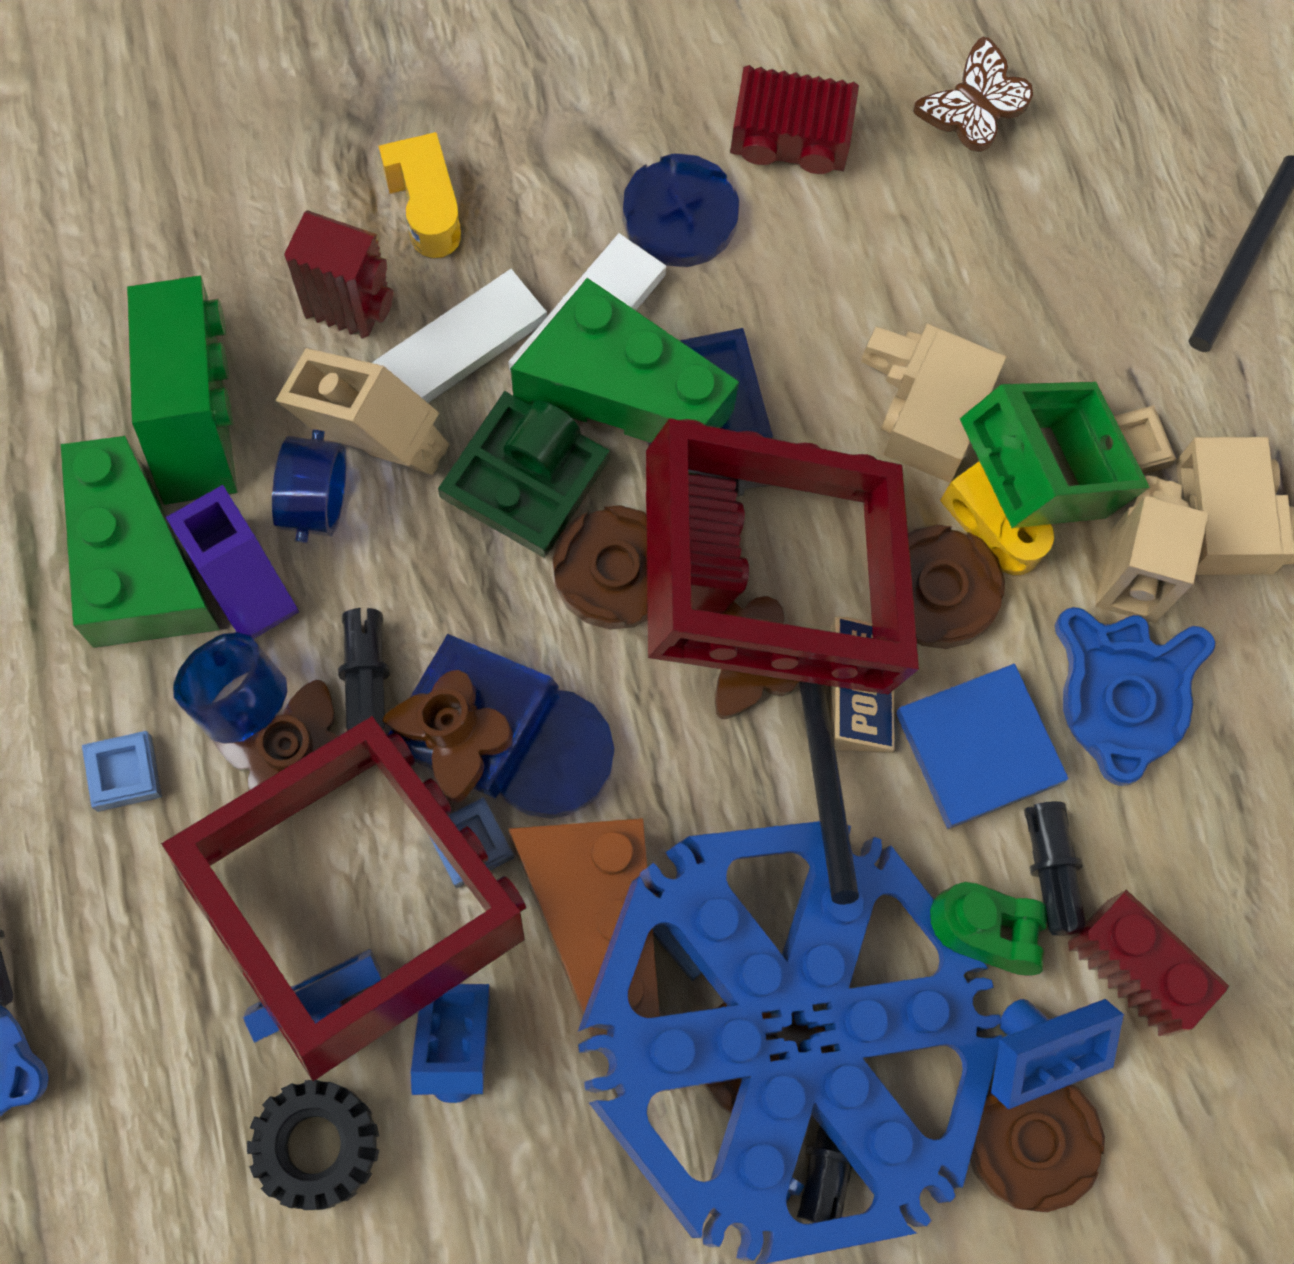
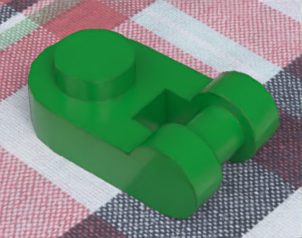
[930,881,1047,976]

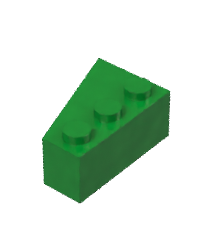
[127,275,238,505]
[510,278,739,443]
[60,436,220,648]

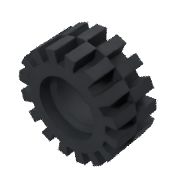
[247,1080,379,1211]

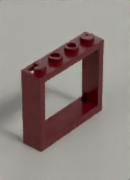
[646,418,919,695]
[161,716,526,1082]

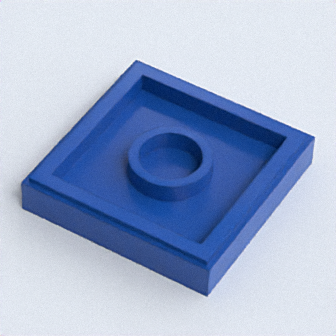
[896,663,1069,830]

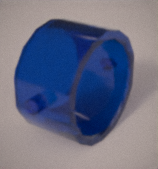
[272,429,347,543]
[173,632,288,744]

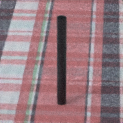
[1188,155,1294,352]
[799,681,859,905]

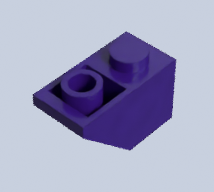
[166,485,299,645]

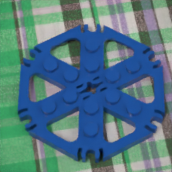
[578,821,1003,1264]

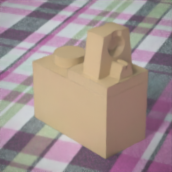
[862,324,1007,483]
[275,348,449,475]
[1176,437,1294,575]
[1095,475,1209,623]

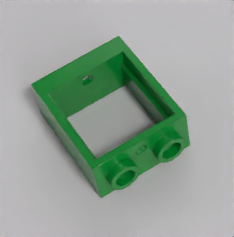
[959,382,1150,528]

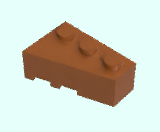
[508,818,660,1036]

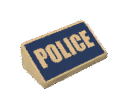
[830,617,895,752]

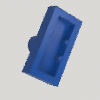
[243,948,382,1043]
[410,984,490,1103]
[991,999,1124,1109]

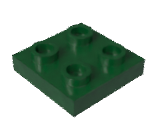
[438,391,610,558]

